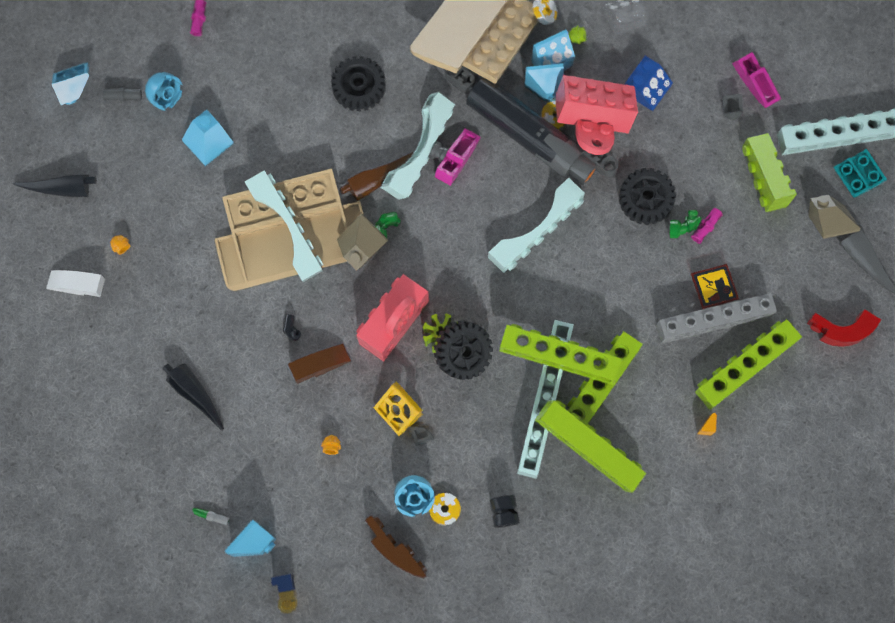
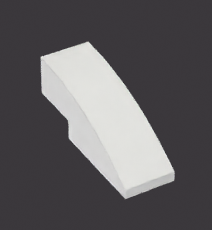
[46,270,105,297]

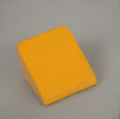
[697,413,717,436]

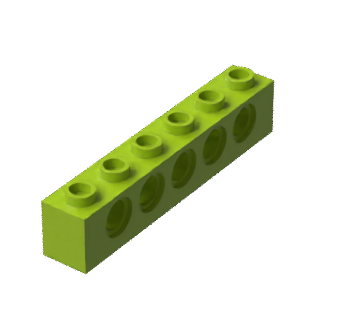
[695,319,802,410]
[499,324,622,385]
[567,331,643,425]

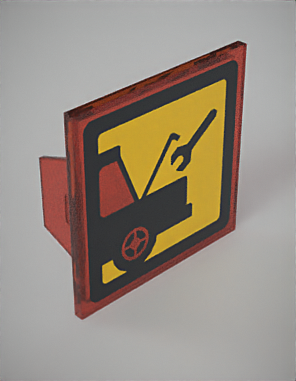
[691,264,739,309]

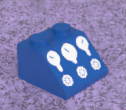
[625,55,673,111]

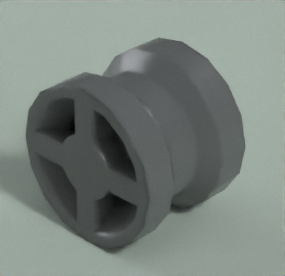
[429,141,450,163]

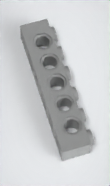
[656,293,777,343]

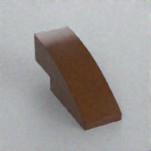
[288,344,351,384]

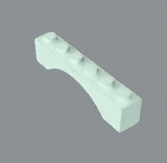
[380,92,455,199]
[245,170,324,282]
[488,178,585,273]

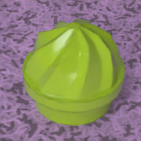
[569,26,586,44]

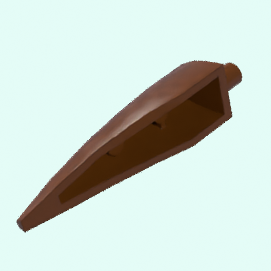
[339,152,414,201]

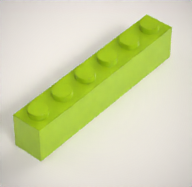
[535,400,646,493]

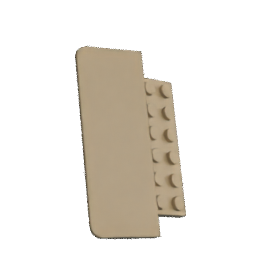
[410,0,539,84]
[214,169,364,291]

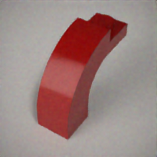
[807,309,881,347]

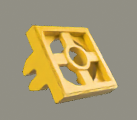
[373,382,423,436]

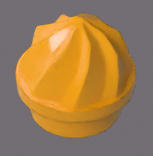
[110,235,131,255]
[321,435,341,455]

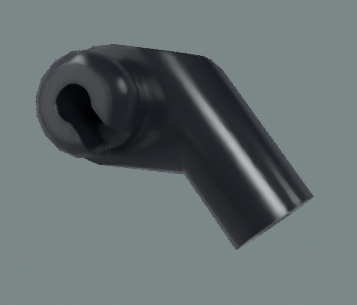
[283,314,301,341]

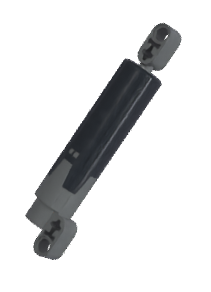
[444,66,618,186]

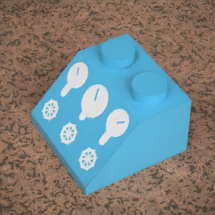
[531,30,575,70]

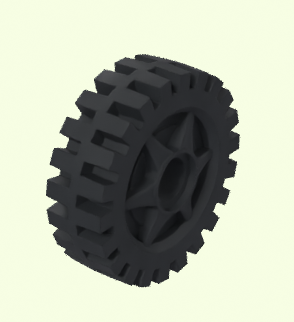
[331,56,386,112]
[619,168,676,225]
[434,321,493,380]

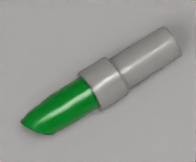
[193,508,230,525]

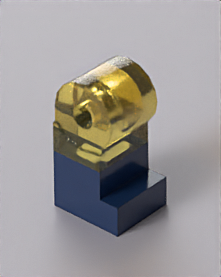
[271,574,297,613]

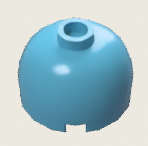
[145,72,182,110]
[394,475,434,517]

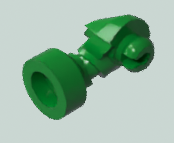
[670,210,702,239]
[375,212,401,238]

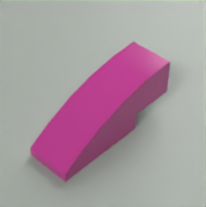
[732,52,781,108]
[435,128,481,186]

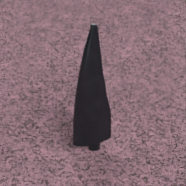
[13,175,97,197]
[162,363,224,431]

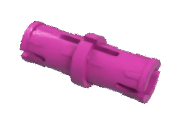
[190,0,207,36]
[691,208,723,244]

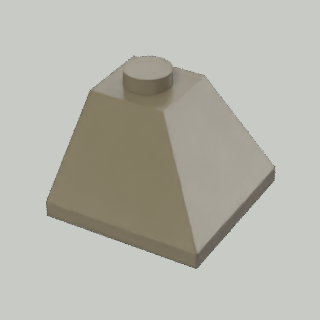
[809,195,860,239]
[337,213,389,271]

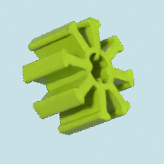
[423,314,458,353]

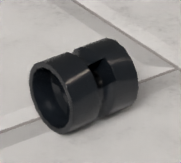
[490,495,520,528]

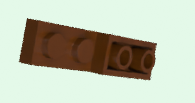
[365,515,427,579]

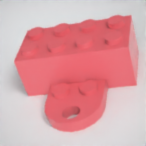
[555,75,638,155]
[356,274,429,362]

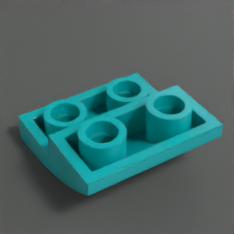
[833,149,887,198]

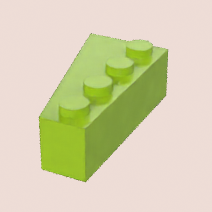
[742,133,797,212]

